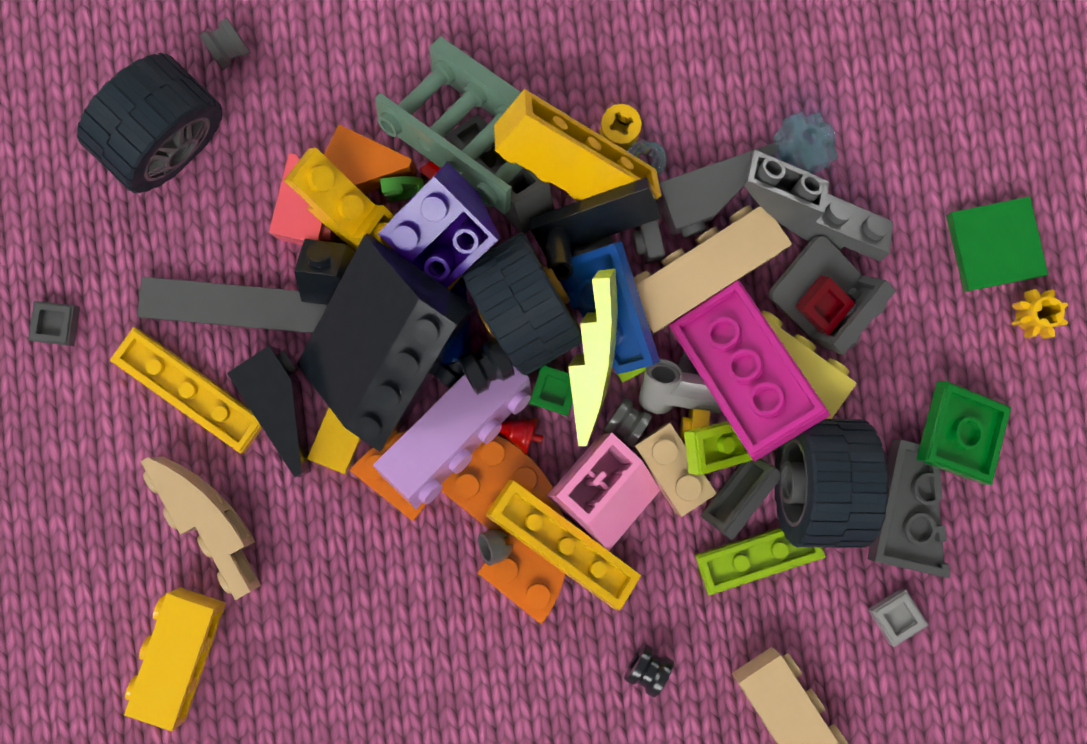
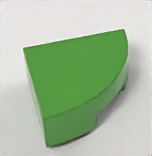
[380,176,425,203]

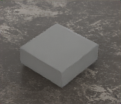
[867,588,929,647]

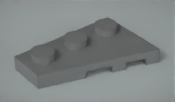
[867,439,950,578]

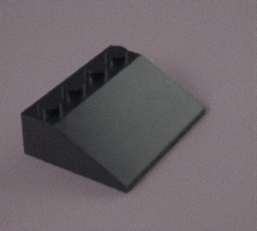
[296,233,475,452]

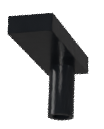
[530,177,662,281]

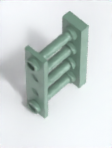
[375,36,524,214]

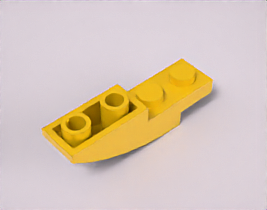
[284,148,398,254]

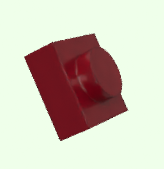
[795,275,856,335]

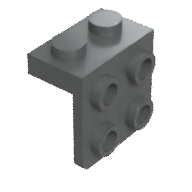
[769,236,896,355]

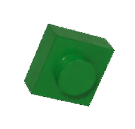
[529,365,573,416]

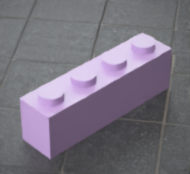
[373,363,532,509]

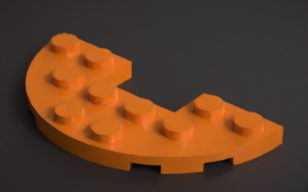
[349,430,565,625]

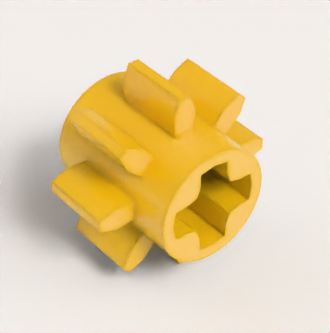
[1012,289,1068,339]

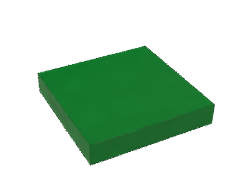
[946,196,1048,293]
[916,381,1011,485]

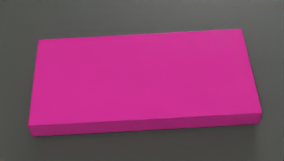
[668,279,830,462]

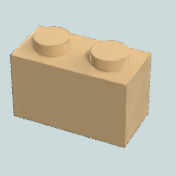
[632,423,717,517]

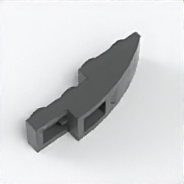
[744,149,893,262]

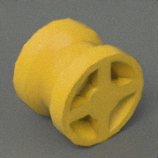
[599,104,642,151]

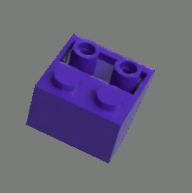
[378,162,500,288]

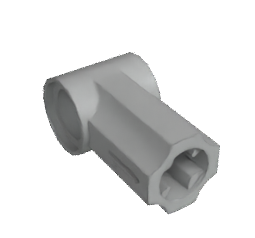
[638,359,721,414]

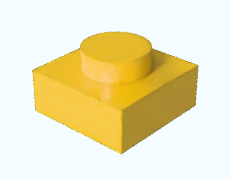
[679,409,710,442]

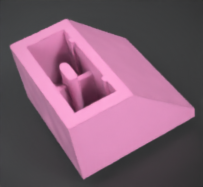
[547,433,660,551]

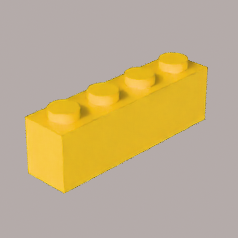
[494,89,661,201]

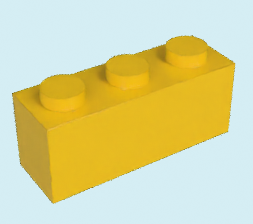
[124,587,226,732]

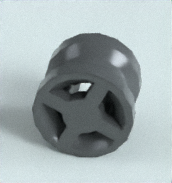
[199,17,251,70]
[603,397,653,449]

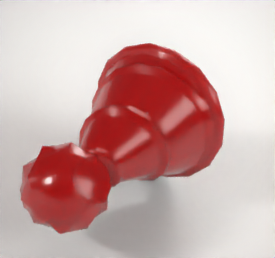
[499,417,544,455]

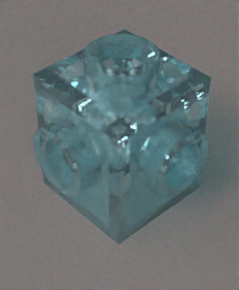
[773,112,838,174]

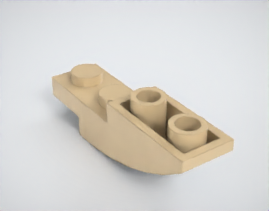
[140,456,261,600]

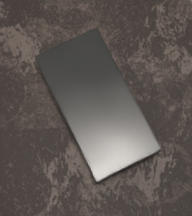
[700,459,781,540]

